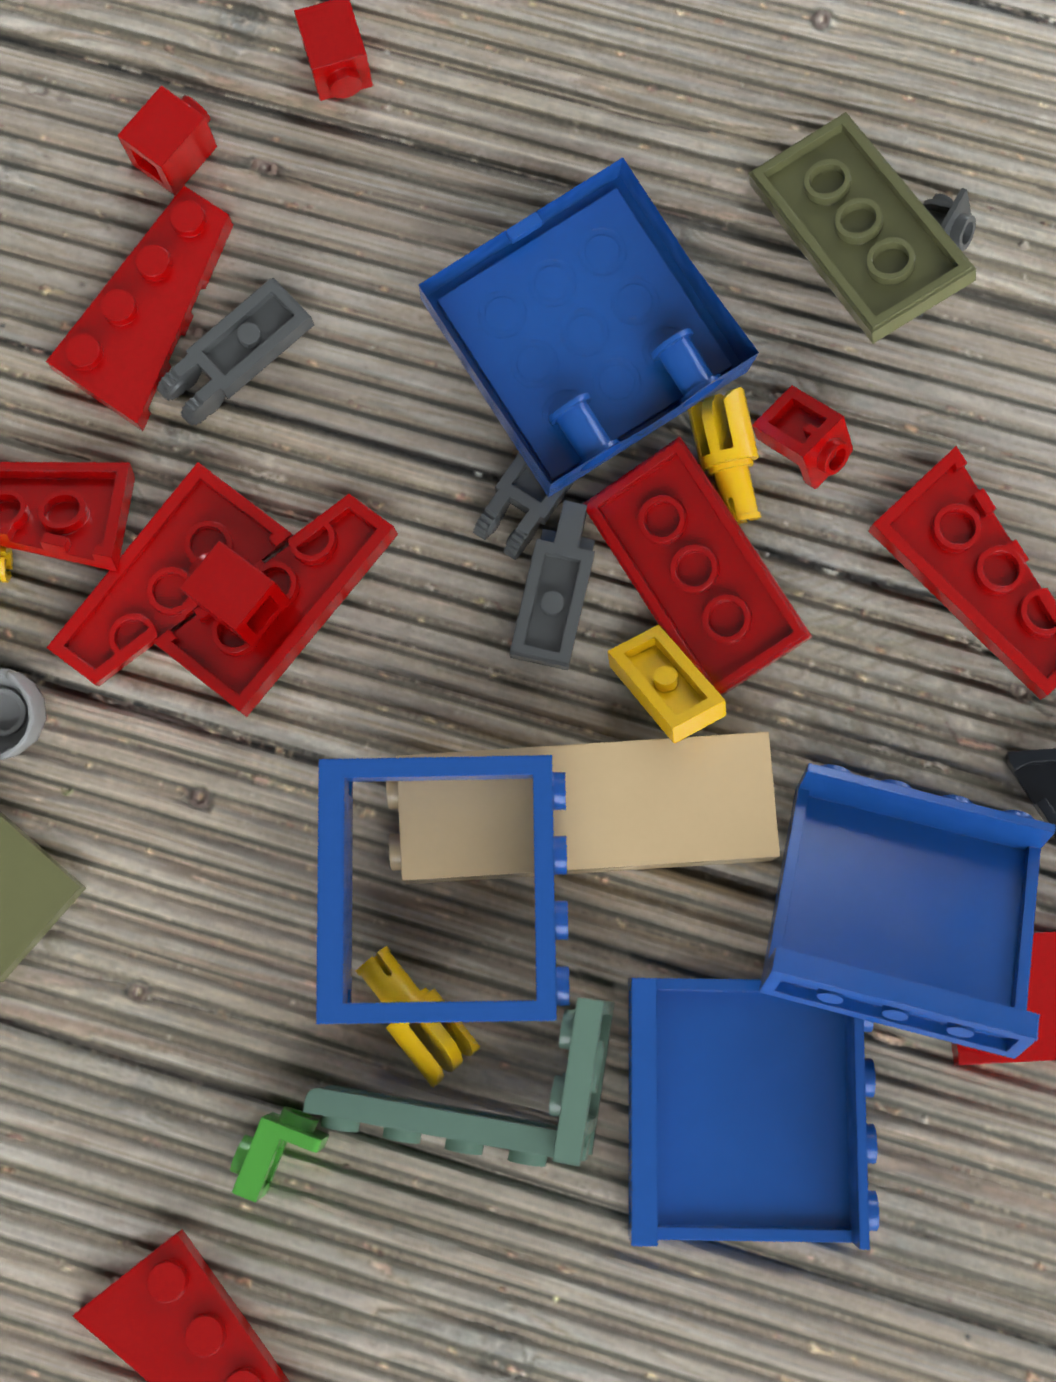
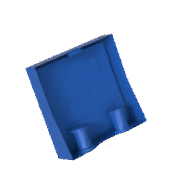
[418,158,759,498]

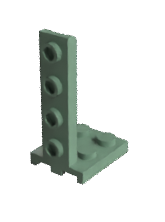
[303,997,615,1167]

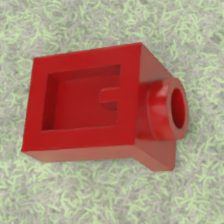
[752,385,853,489]

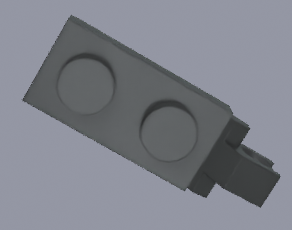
[509,500,595,671]

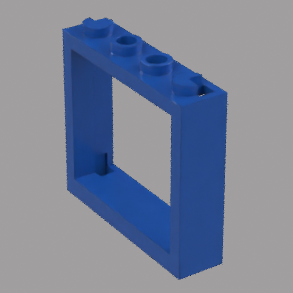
[316,755,570,1024]

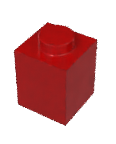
[294,0,373,101]
[117,85,217,196]
[180,541,290,647]

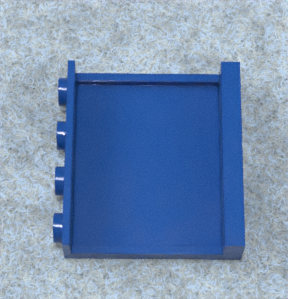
[759,763,1056,1059]
[628,978,880,1250]

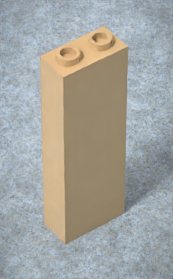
[386,732,780,884]

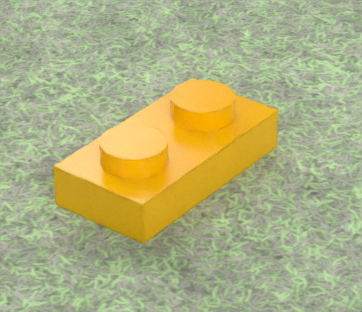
[607,624,726,744]

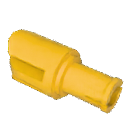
[687,387,761,524]
[355,946,480,1088]

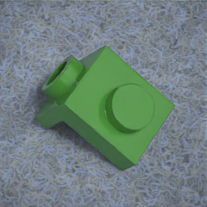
[230,1107,329,1203]

